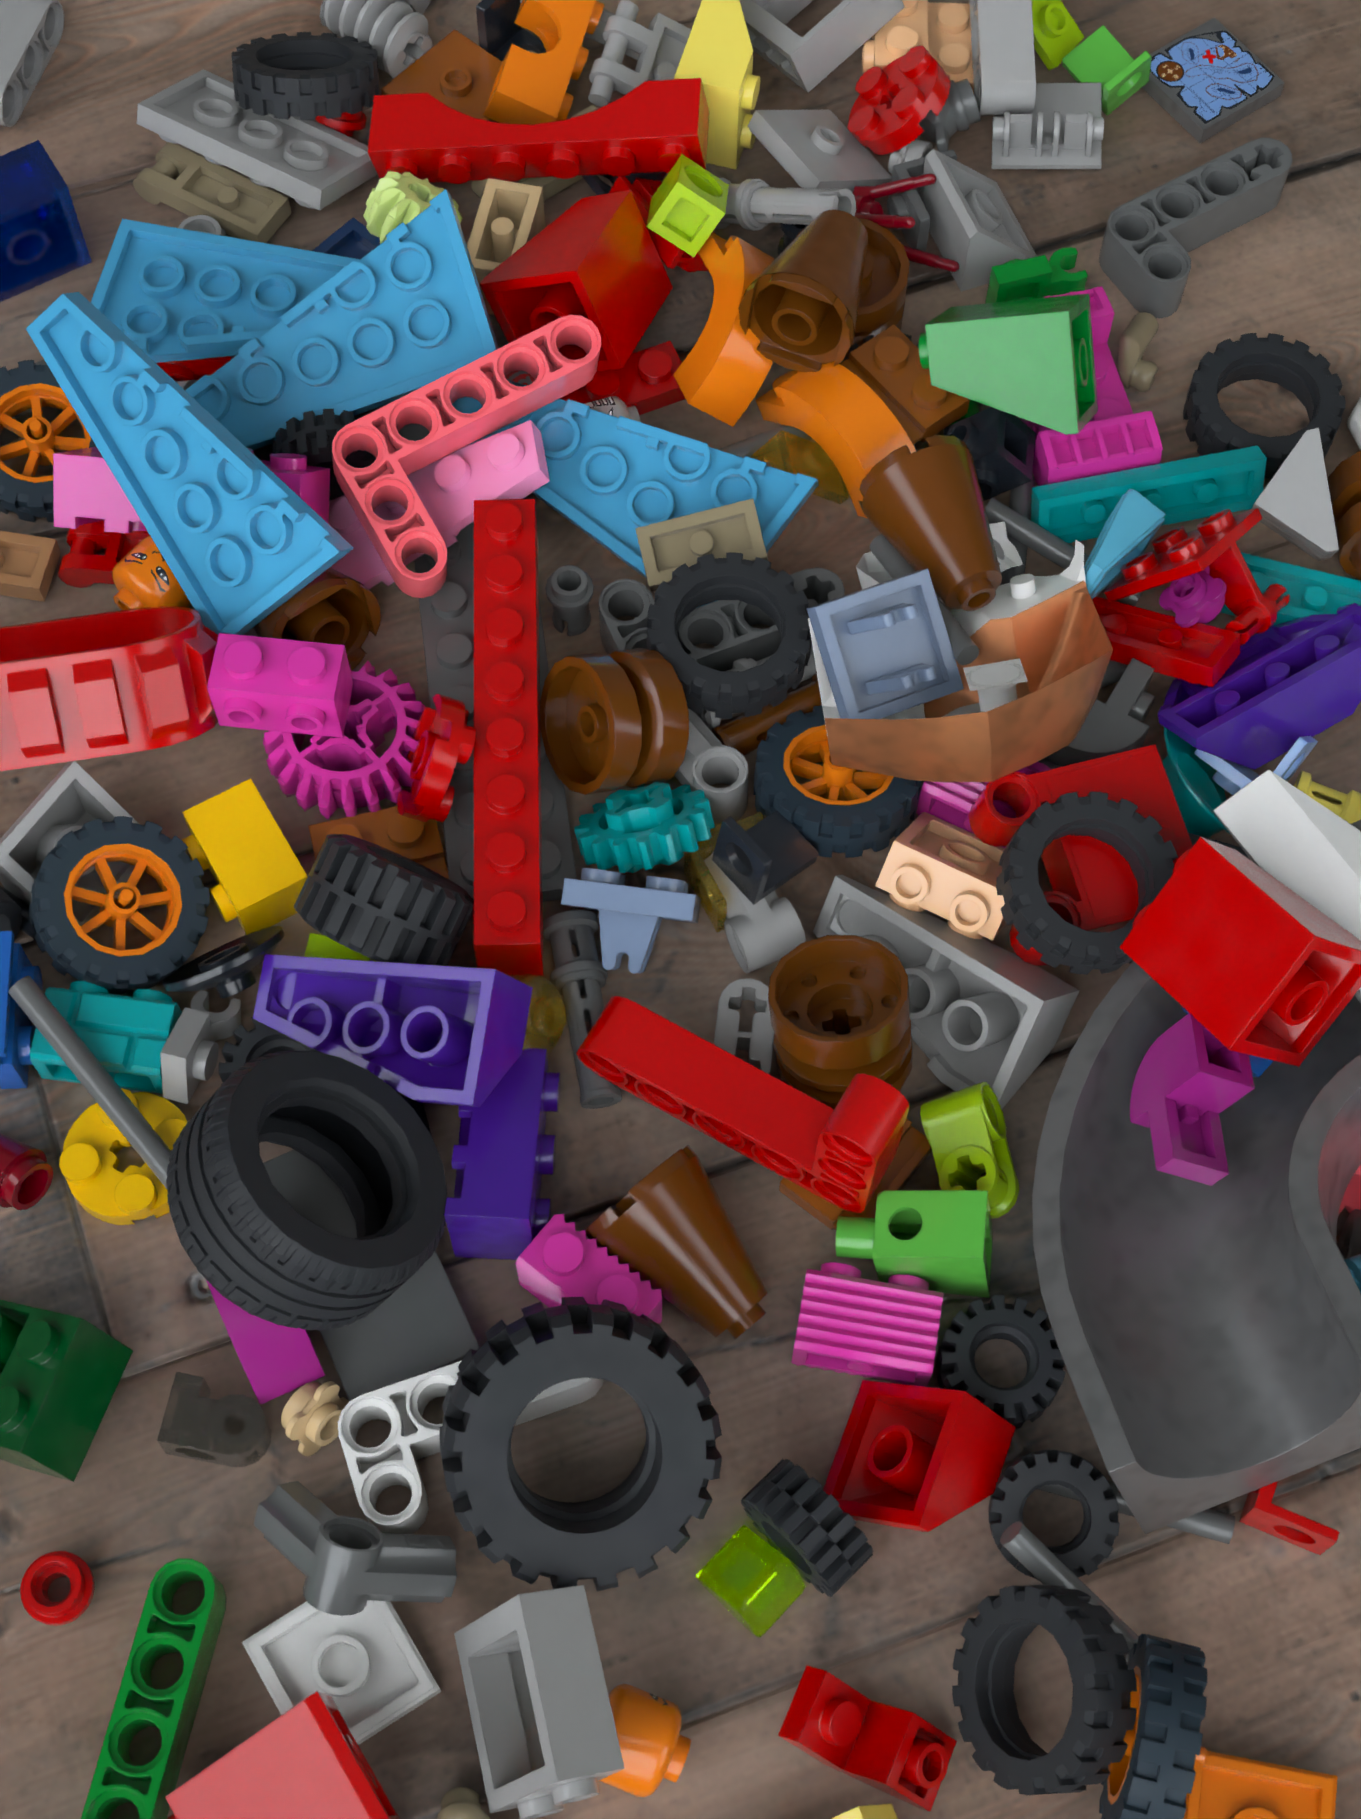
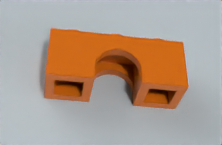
[483,0,604,125]

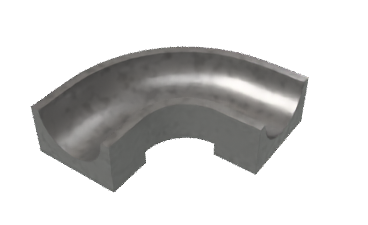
[1032,820,1361,1534]

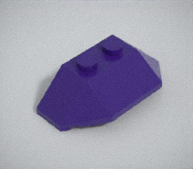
[1157,603,1361,770]

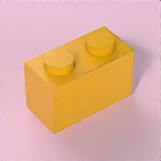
[181,778,308,935]

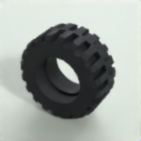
[439,1297,722,1591]

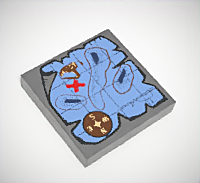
[1142,17,1285,143]

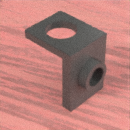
[887,150,957,252]

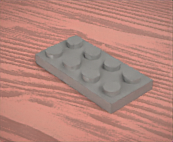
[137,69,377,211]

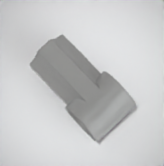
[674,709,748,825]
[700,851,806,974]

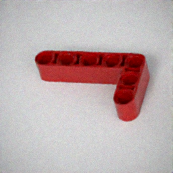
[576,996,909,1213]

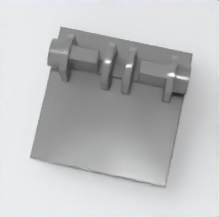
[991,83,1104,169]

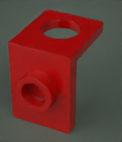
[1239,1481,1340,1555]

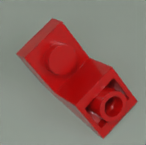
[778,1665,957,1812]

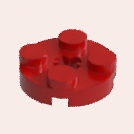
[848,45,951,155]
[397,693,476,822]

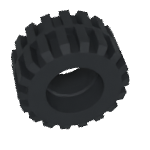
[294,834,474,966]

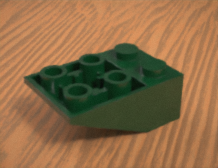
[0,1300,133,1482]

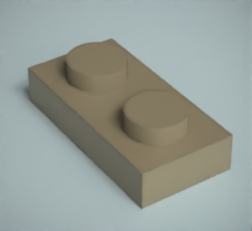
[635,498,768,591]

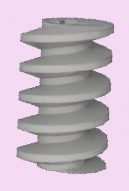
[319,0,433,79]

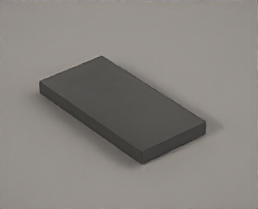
[263,1150,480,1401]

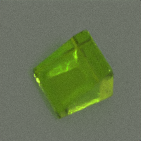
[695,1525,805,1638]

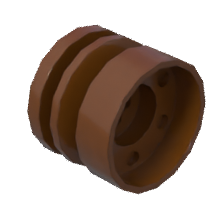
[768,935,913,1109]

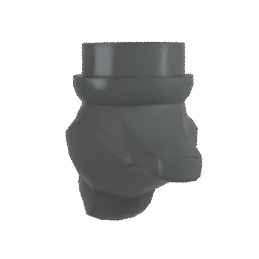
[918,78,981,152]

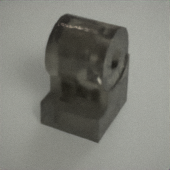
[157,1372,272,1467]

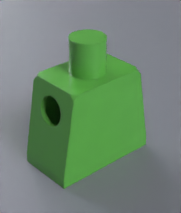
[836,1190,993,1298]

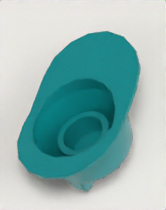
[1162,727,1230,838]

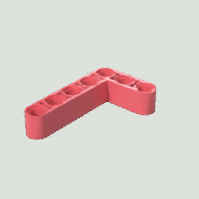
[332,315,601,598]

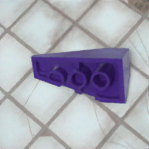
[253,954,533,1108]

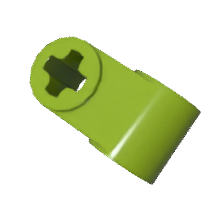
[920,1082,1019,1219]

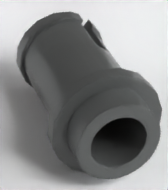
[545,565,594,636]

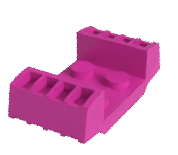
[1016,286,1163,486]

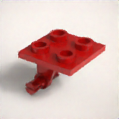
[1104,508,1290,645]

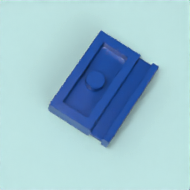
[0,931,43,1089]

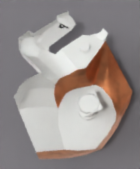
[808,521,1113,782]

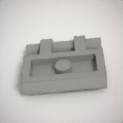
[588,0,691,107]

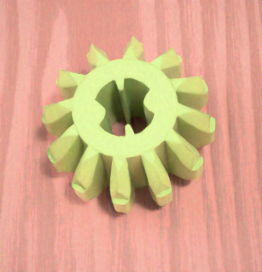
[363,171,462,244]

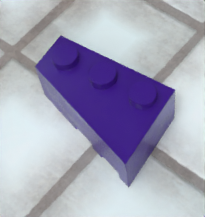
[444,1048,560,1260]

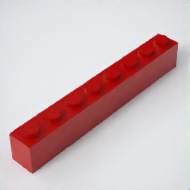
[474,499,544,977]

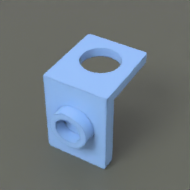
[1194,736,1318,795]

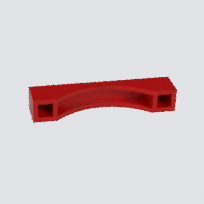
[367,78,709,184]

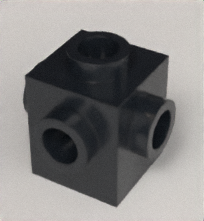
[944,407,1036,501]

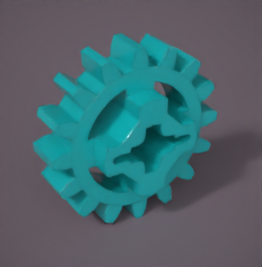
[574,782,715,873]

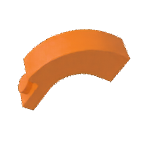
[673,232,775,427]
[755,361,916,519]

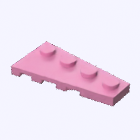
[329,420,550,589]

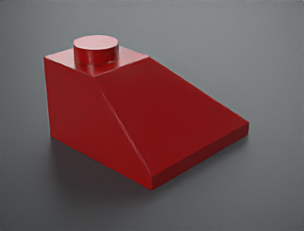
[823,1380,1016,1532]

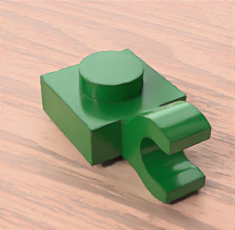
[985,247,1088,303]

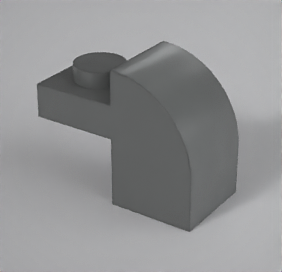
[1044,658,1156,767]

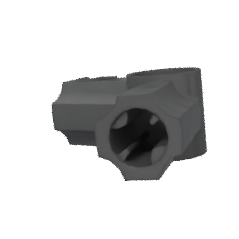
[254,1481,457,1616]

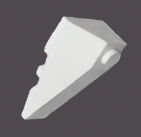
[1212,769,1361,1003]

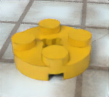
[59,1088,188,1225]

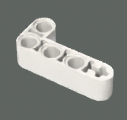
[338,1361,604,1534]

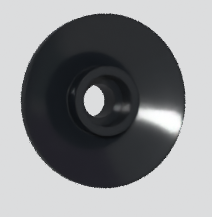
[162,926,285,998]

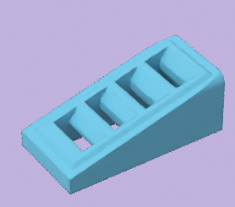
[1084,489,1165,599]

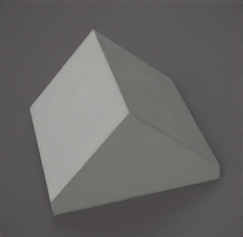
[920,148,1037,292]
[1251,428,1339,561]
[0,761,139,926]

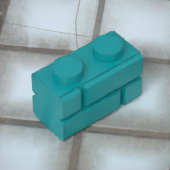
[29,981,182,1094]

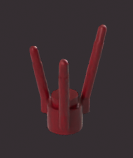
[853,173,960,272]

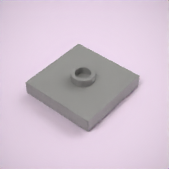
[748,110,891,193]

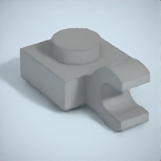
[160,990,241,1104]

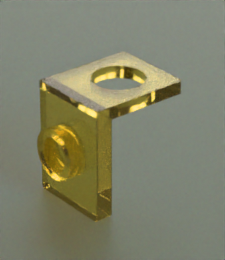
[750,430,849,504]
[684,812,765,933]

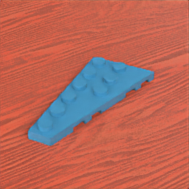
[185,189,499,450]
[91,219,361,363]
[26,292,354,635]
[452,379,819,608]

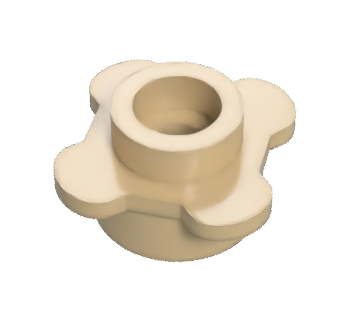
[281,1381,349,1456]

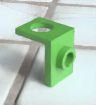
[1062,26,1152,116]

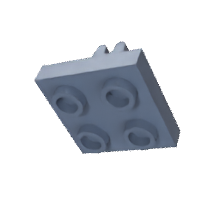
[806,569,964,719]
[561,868,701,973]

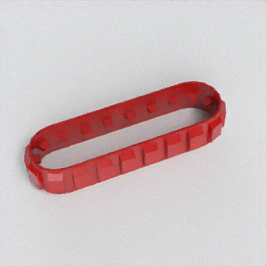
[0,606,218,771]

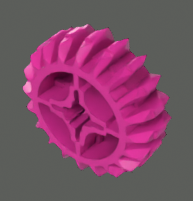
[263,661,425,820]

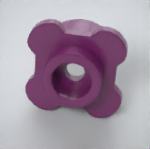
[1159,566,1226,628]

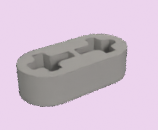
[714,978,774,1074]

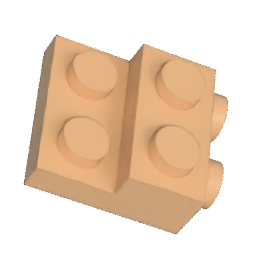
[862,0,974,93]
[875,812,1006,940]

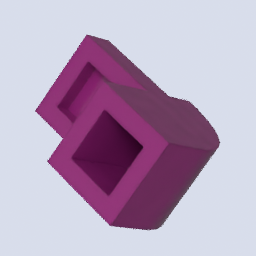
[1130,1013,1255,1186]

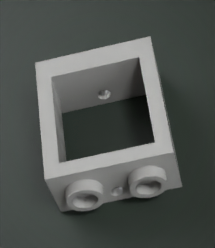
[739,0,905,93]
[454,1585,625,1819]

